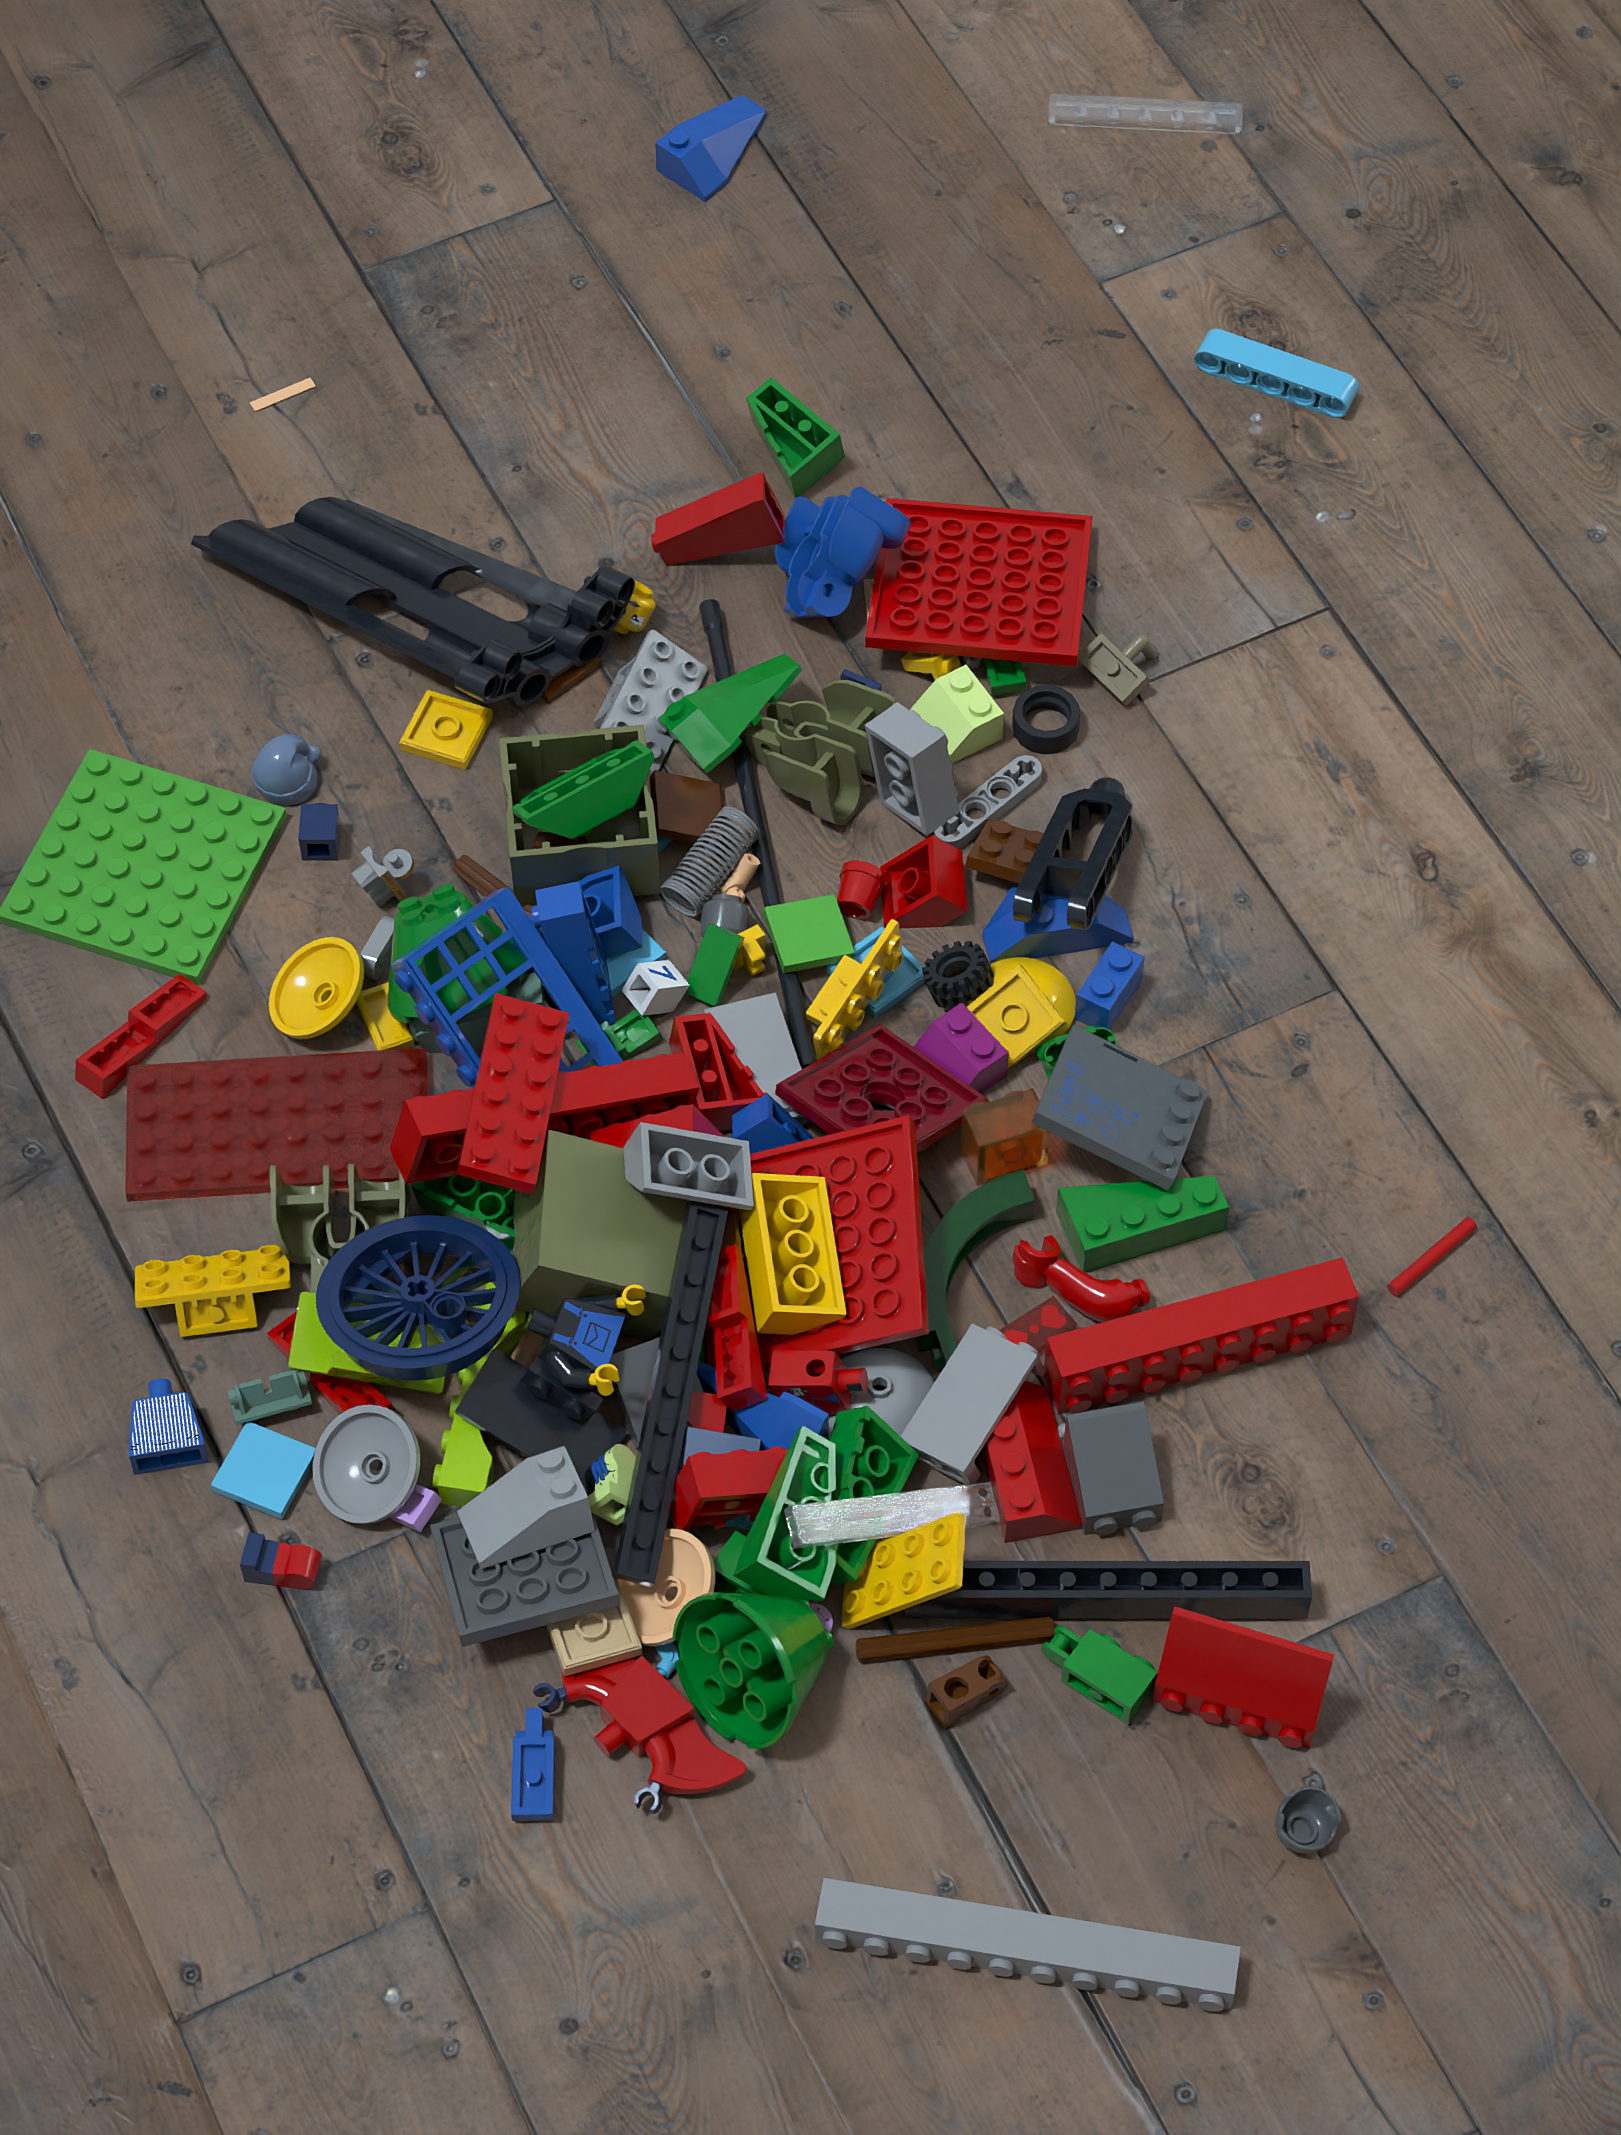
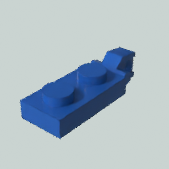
[511,1708,555,1821]

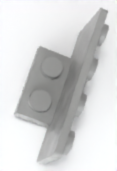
[593,629,707,775]

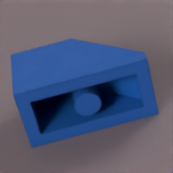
[731,1093,814,1154]

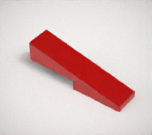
[75,974,207,1099]
[706,1244,768,1411]
[267,1311,395,1415]

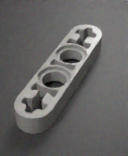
[934,755,1042,850]

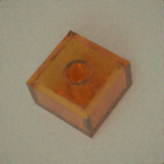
[960,1088,1050,1186]

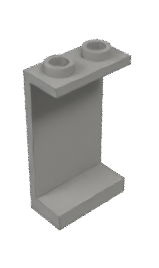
[900,1323,1046,1488]

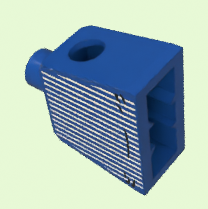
[128,1378,209,1475]

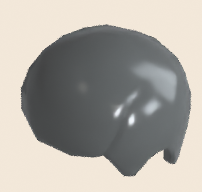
[1275,1786,1341,1855]

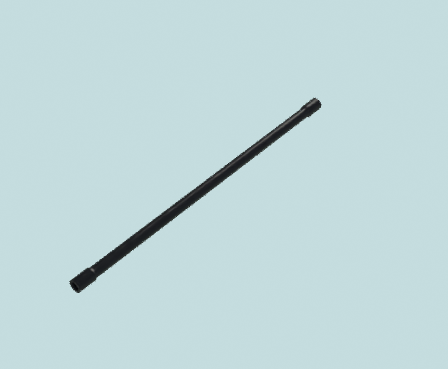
[699,599,817,1069]

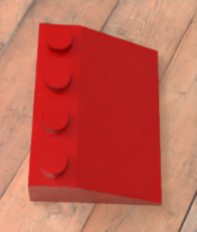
[1153,1606,1335,1749]

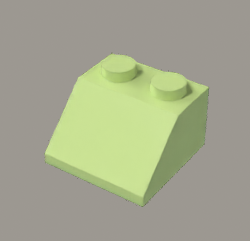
[910,665,1004,764]

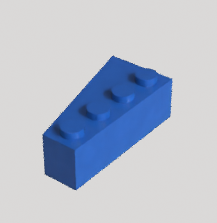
[531,881,616,1032]

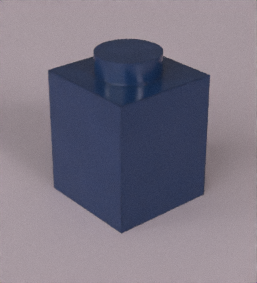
[298,803,341,861]

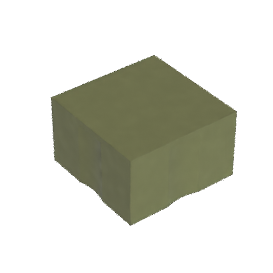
[499,725,661,907]
[512,1130,690,1341]

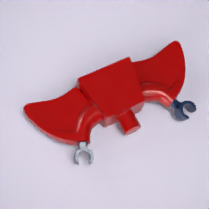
[533,1656,746,1814]

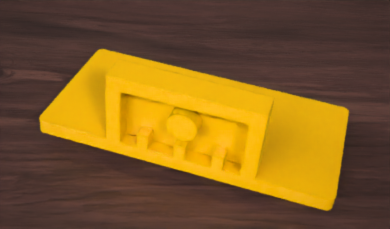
[805,919,904,1060]
[135,1245,291,1337]
[841,1512,966,1629]

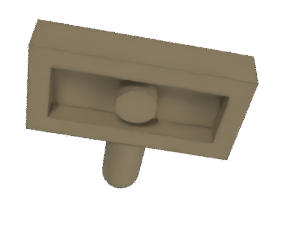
[1078,633,1158,706]

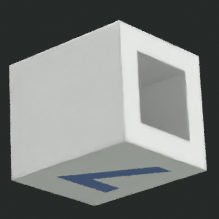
[622,960,689,1016]

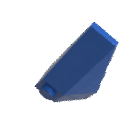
[655,95,767,202]
[696,1361,829,1451]

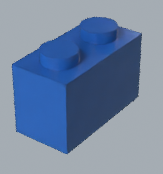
[1074,941,1145,1030]

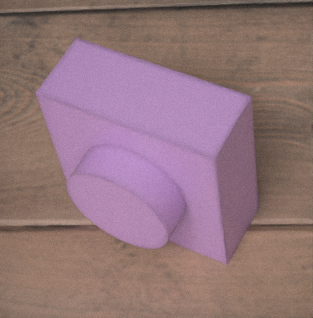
[390,1484,442,1532]

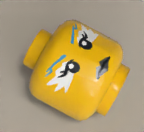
[614,581,656,634]

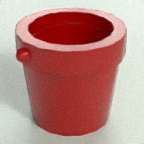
[837,860,888,920]

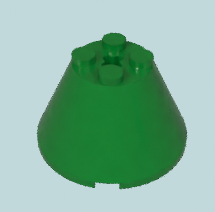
[387,884,529,1024]
[672,1592,834,1749]

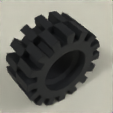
[922,941,994,1009]

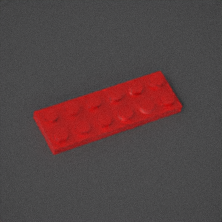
[456,993,569,1194]

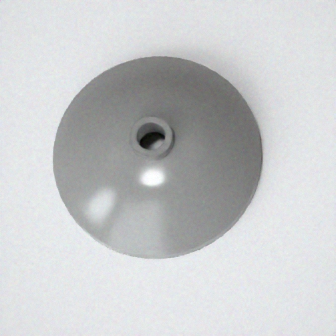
[829,1348,934,1436]
[313,1405,420,1524]

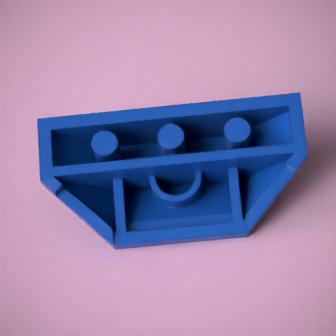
[982,887,1133,964]

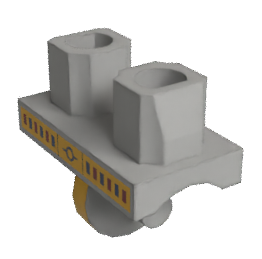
[351,846,414,908]

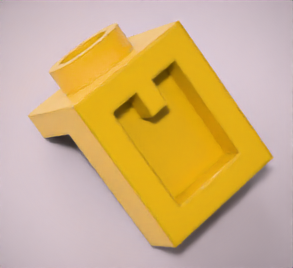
[901,651,962,681]

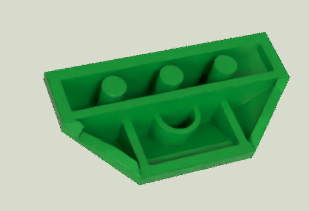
[512,740,655,839]

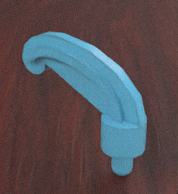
[654,1642,679,1678]

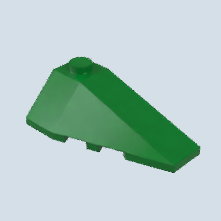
[658,653,802,773]

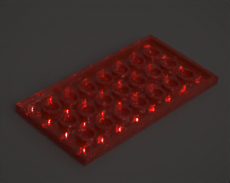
[125,1048,428,1202]

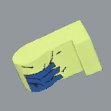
[588,1444,636,1525]

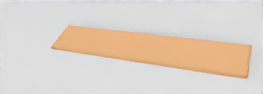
[250,378,316,412]

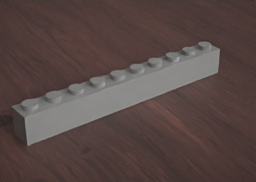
[815,1878,1241,2011]

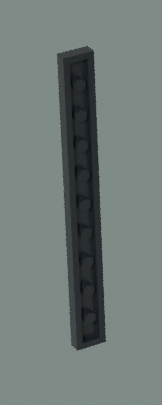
[612,1200,728,1587]

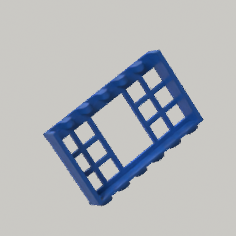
[391,887,623,1088]

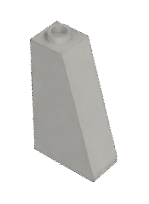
[704,992,812,1126]

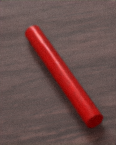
[1387,1217,1477,1297]

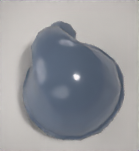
[250,734,321,806]

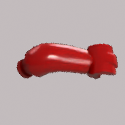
[1012,1235,1150,1322]

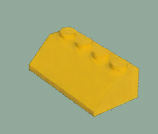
[739,1173,846,1335]

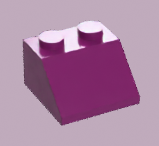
[914,1003,1009,1094]

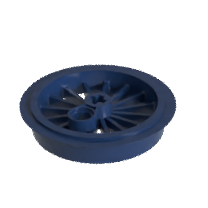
[316,1215,520,1381]

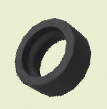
[1012,685,1081,754]

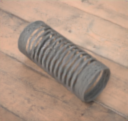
[660,806,760,916]

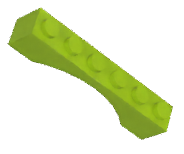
[433,1282,530,1507]

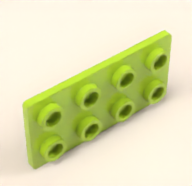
[288,1292,451,1394]

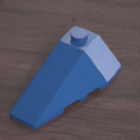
[504,865,642,968]

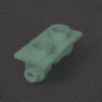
[227,1369,312,1425]

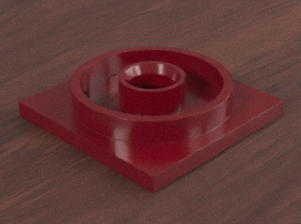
[775,1024,989,1153]

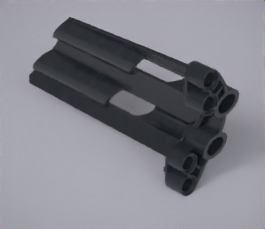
[191,497,635,707]

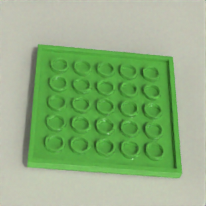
[0,749,287,985]

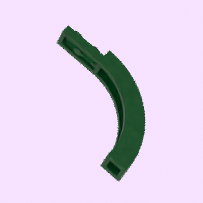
[916,1169,1035,1370]

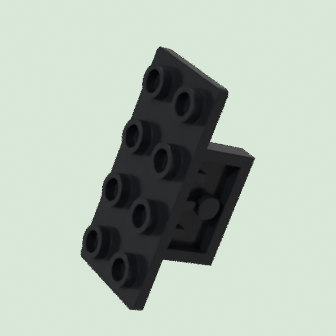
[455,1349,626,1495]

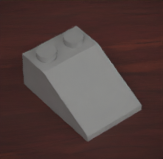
[457,1446,595,1569]

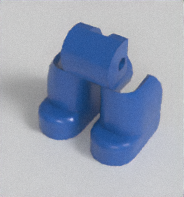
[775,486,911,620]

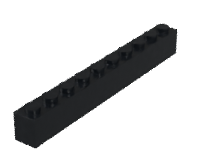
[905,1561,1312,1619]

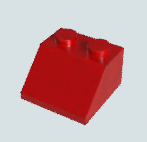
[880,835,967,929]

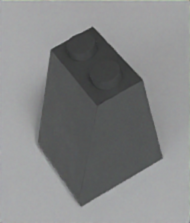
[609,1337,704,1449]
[1063,1401,1164,1536]

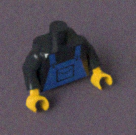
[525,1284,646,1396]

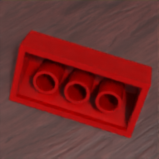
[981,1381,1082,1543]

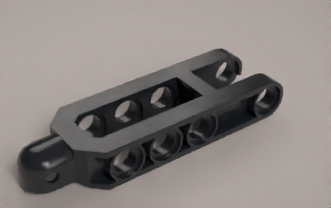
[1013,777,1133,930]

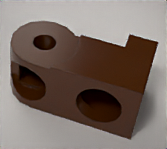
[925,1655,1008,1730]

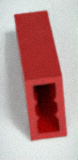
[651,473,785,566]

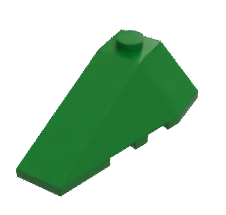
[733,1425,836,1601]

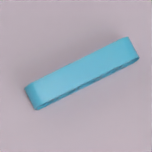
[1194,329,1359,418]

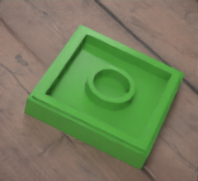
[763,894,855,973]

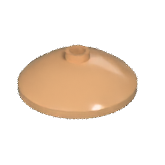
[613,1529,715,1646]

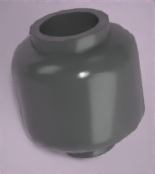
[700,894,749,938]

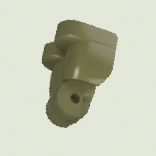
[745,680,896,826]
[270,1164,412,1293]

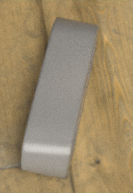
[360,916,394,980]

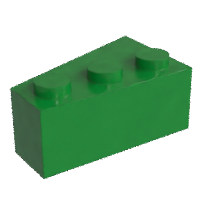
[746,377,845,498]

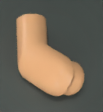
[721,854,760,903]

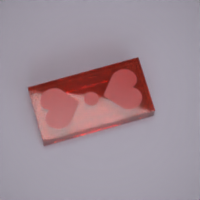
[999,1296,1077,1353]

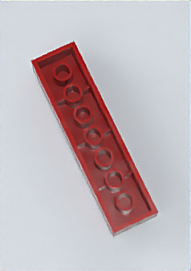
[389,1052,700,1184]
[1044,1257,1359,1415]

